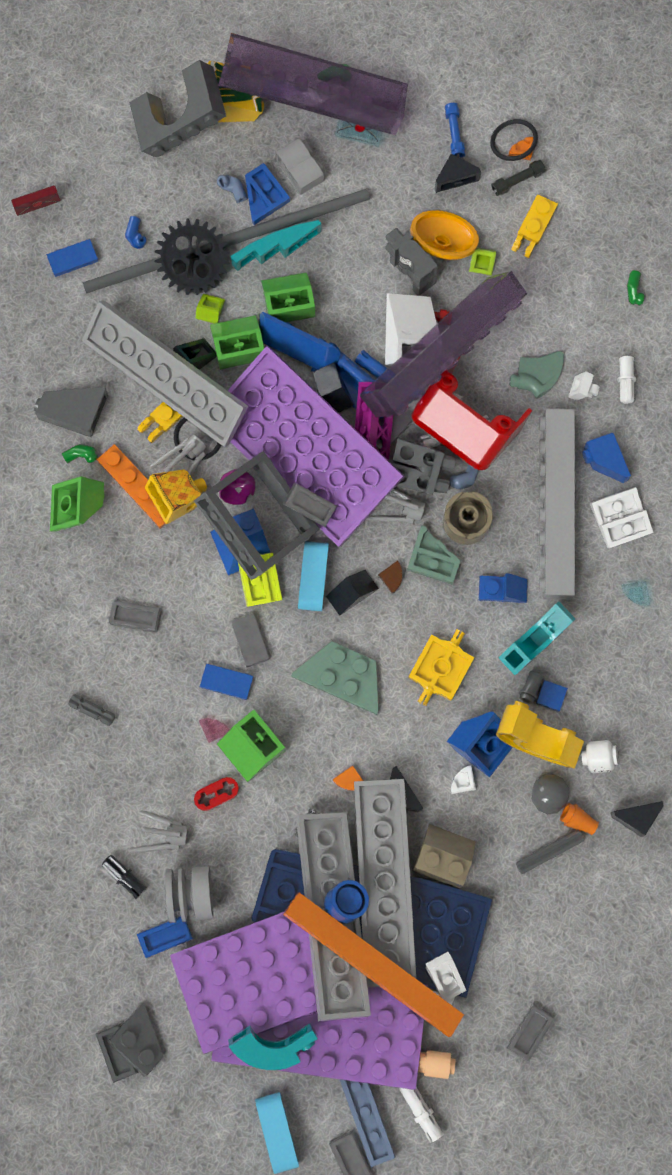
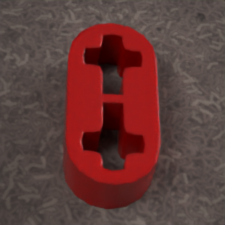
[194,777,239,811]

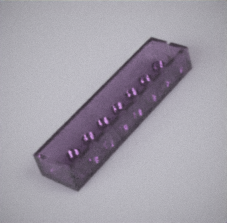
[218,33,408,136]
[359,271,528,417]

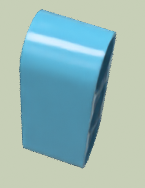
[298,541,329,611]
[255,1092,299,1174]

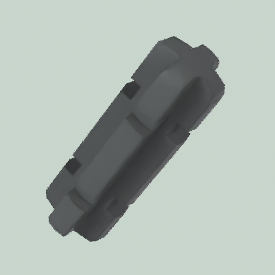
[68,694,115,726]

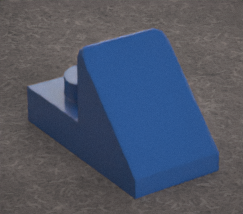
[478,573,527,603]

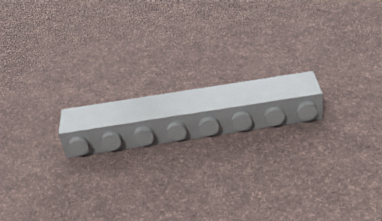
[538,409,575,600]

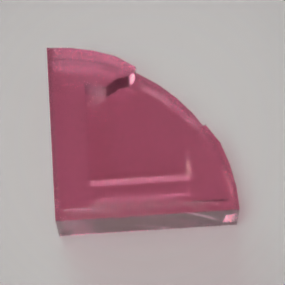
[199,718,229,743]

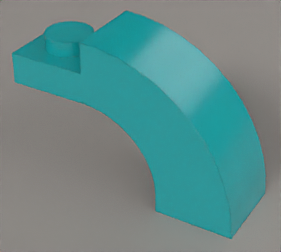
[498,602,576,675]
[228,1023,318,1070]

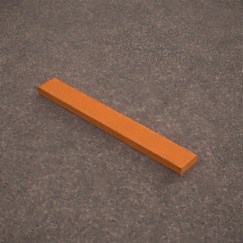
[283,892,464,1037]

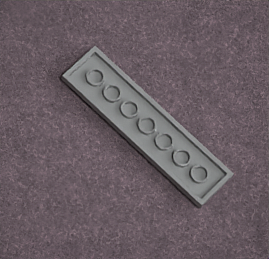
[82,300,248,447]
[354,779,416,987]
[296,812,371,1021]

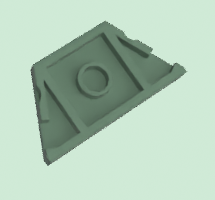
[291,641,378,715]

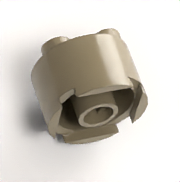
[443,492,493,545]

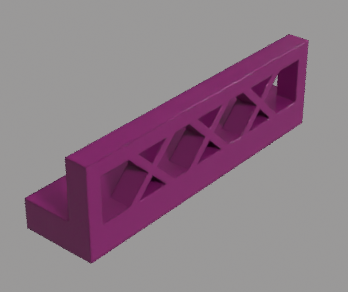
[355,382,396,460]

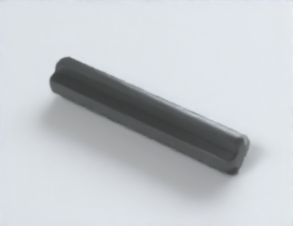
[516,830,585,874]

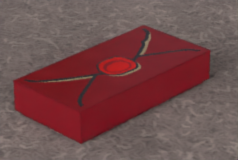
[11,185,60,216]

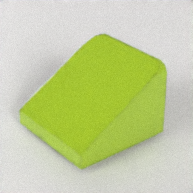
[469,247,496,276]
[195,294,225,324]

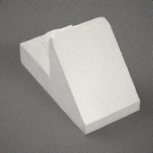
[426,952,466,1001]

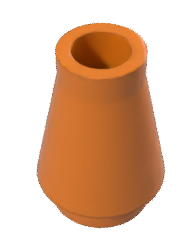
[560,803,599,835]

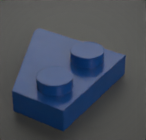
[245,163,290,225]

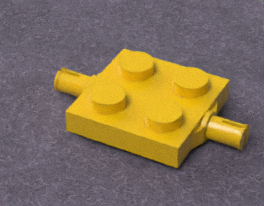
[408,629,474,706]

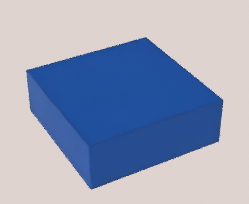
[536,680,568,712]

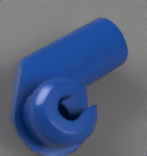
[125,216,147,249]

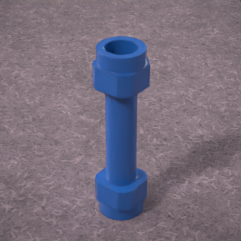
[445,103,465,157]

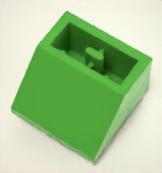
[261,273,315,322]
[210,315,264,370]
[217,710,286,782]

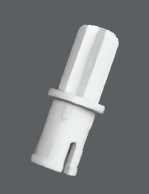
[617,356,636,404]

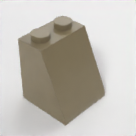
[412,824,476,889]

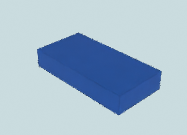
[46,239,99,277]
[200,663,253,700]
[137,917,193,958]

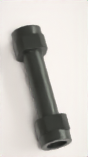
[491,160,546,196]

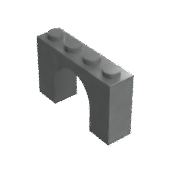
[129,60,226,157]

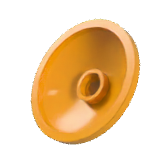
[410,210,479,260]

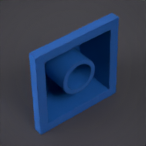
[210,508,271,576]
[446,711,513,777]

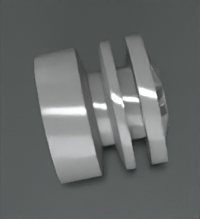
[163,866,214,923]

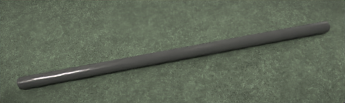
[82,189,370,294]

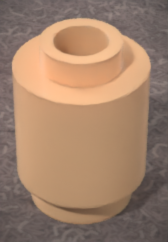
[418,1050,456,1079]

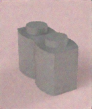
[276,139,325,195]

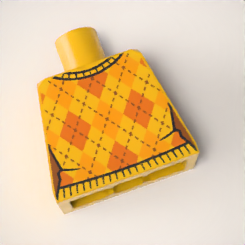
[145,469,207,524]

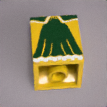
[207,61,264,123]

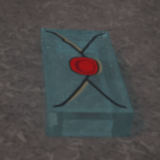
[335,113,384,147]

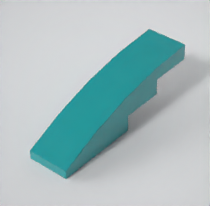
[231,220,321,271]

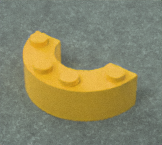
[496,701,584,769]

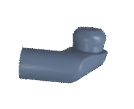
[217,175,247,203]
[449,464,479,490]

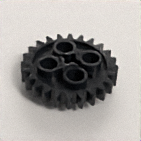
[154,218,230,295]

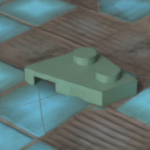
[407,525,461,585]

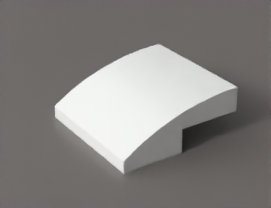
[590,487,653,548]

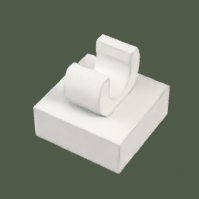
[569,371,600,401]

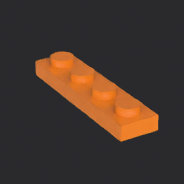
[97,444,166,529]

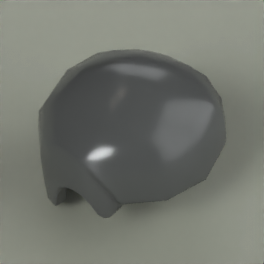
[531,774,569,815]

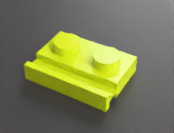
[238,553,282,607]

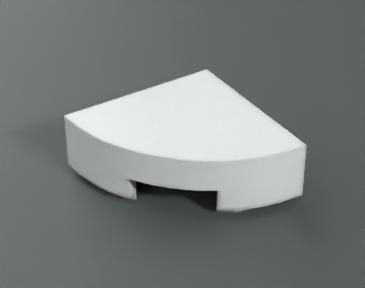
[451,765,476,795]

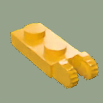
[511,194,558,258]
[137,402,183,443]

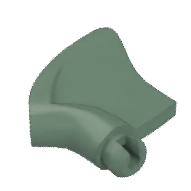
[509,351,564,399]

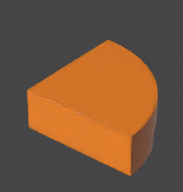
[508,137,533,161]
[332,766,363,791]

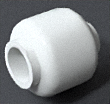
[581,740,619,773]

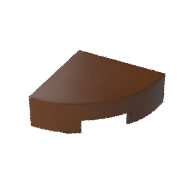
[378,561,402,595]

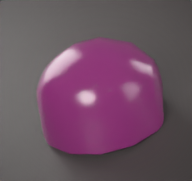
[219,469,256,505]

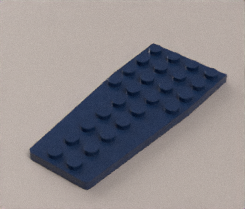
[252,849,492,998]

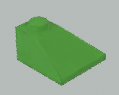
[50,476,105,532]

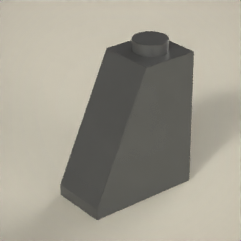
[34,387,108,438]

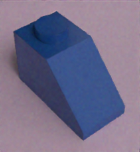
[582,433,631,483]

